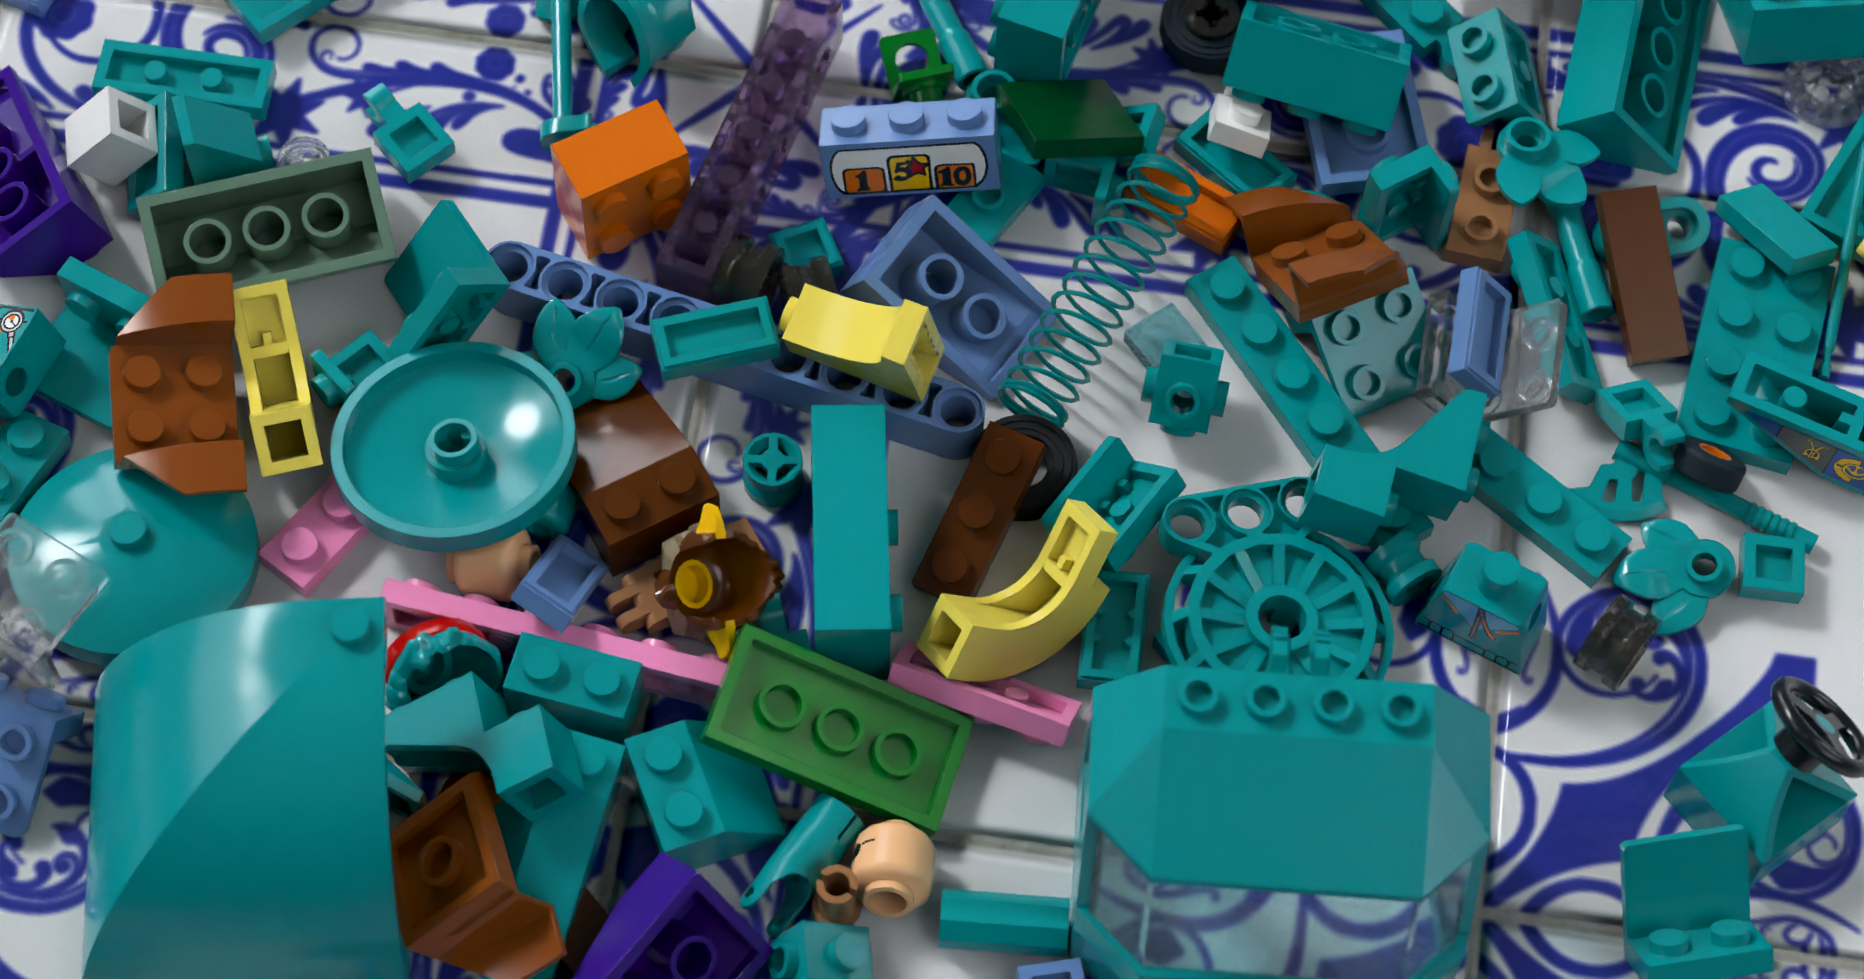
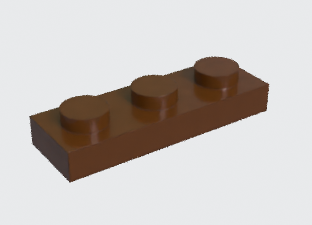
[911,420,1047,598]

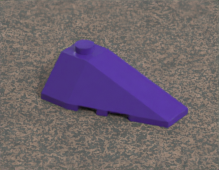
[0,65,114,278]
[571,851,775,979]

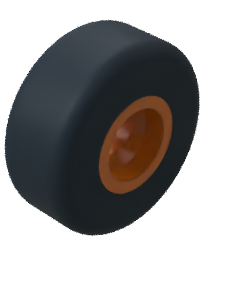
[1673,437,1746,493]

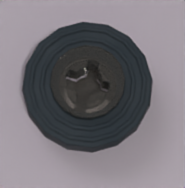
[1159,0,1255,75]

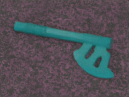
[1570,440,1819,554]

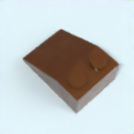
[567,380,721,577]

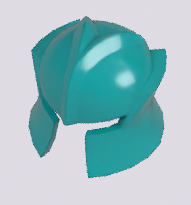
[577,0,696,88]

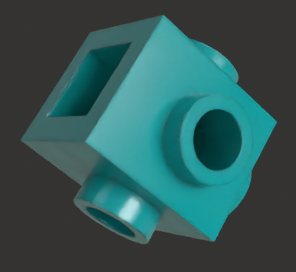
[1141,338,1230,437]

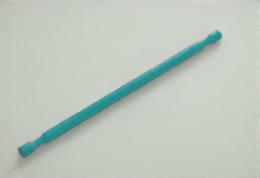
[1817,141,1864,380]

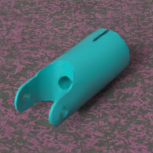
[739,793,864,937]

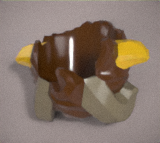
[654,503,786,660]

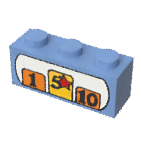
[819,97,1002,199]

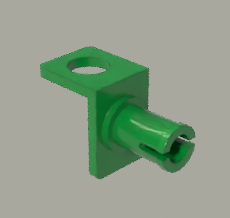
[879,28,955,102]

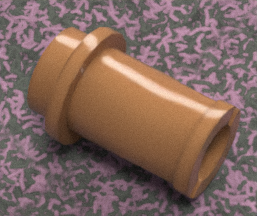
[811,864,862,925]

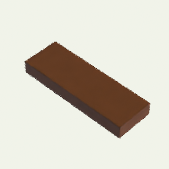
[1594,185,1690,367]

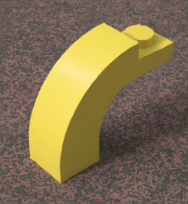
[233,279,324,477]
[916,499,1119,682]

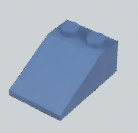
[839,194,1057,401]

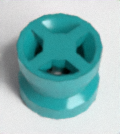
[742,432,803,508]
[1364,531,1442,607]

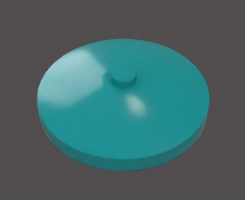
[330,341,578,552]
[8,449,260,666]

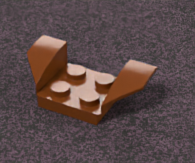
[1224,186,1410,324]
[108,273,247,497]
[390,770,568,979]

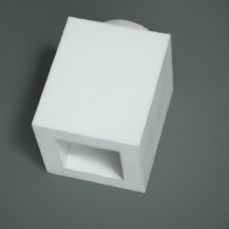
[65,86,158,187]

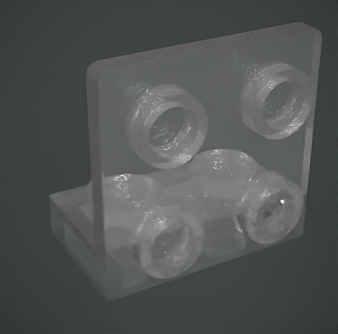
[1415,290,1568,422]
[0,513,109,690]

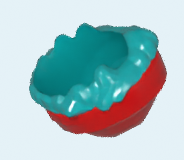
[385,618,504,711]

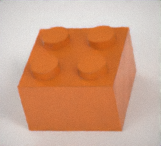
[550,99,692,260]

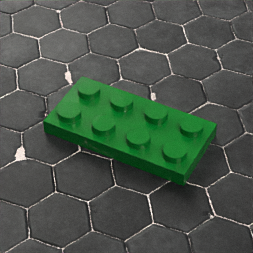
[699,623,974,838]

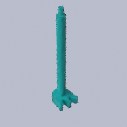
[540,0,597,152]

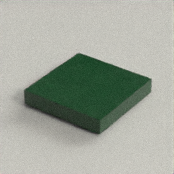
[995,79,1145,159]

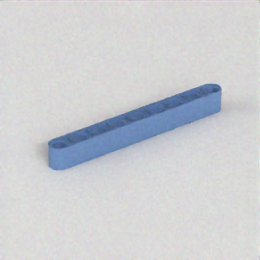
[488,241,986,460]

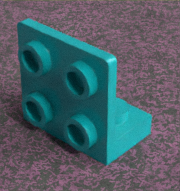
[384,200,510,359]
[35,256,151,432]
[1283,267,1450,419]
[1620,824,1774,979]

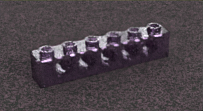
[655,0,843,305]

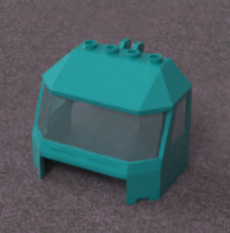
[1068,626,1491,979]

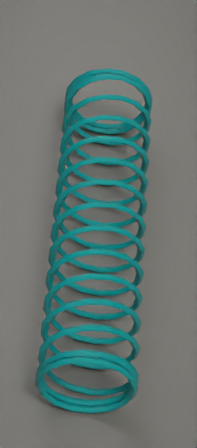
[997,153,1200,428]

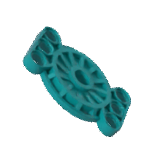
[1157,477,1394,681]

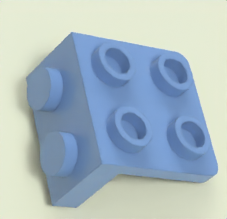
[0,672,86,837]

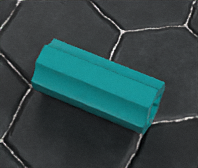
[938,889,1070,957]

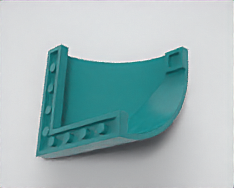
[81,597,410,979]

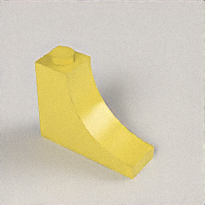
[779,283,945,403]

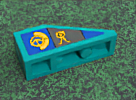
[1726,350,1864,496]

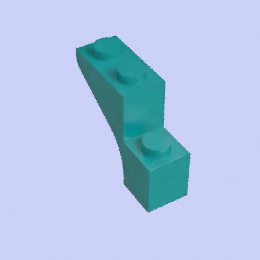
[1297,389,1491,547]
[386,671,585,821]

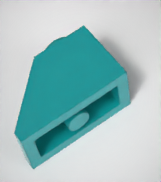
[172,95,276,185]

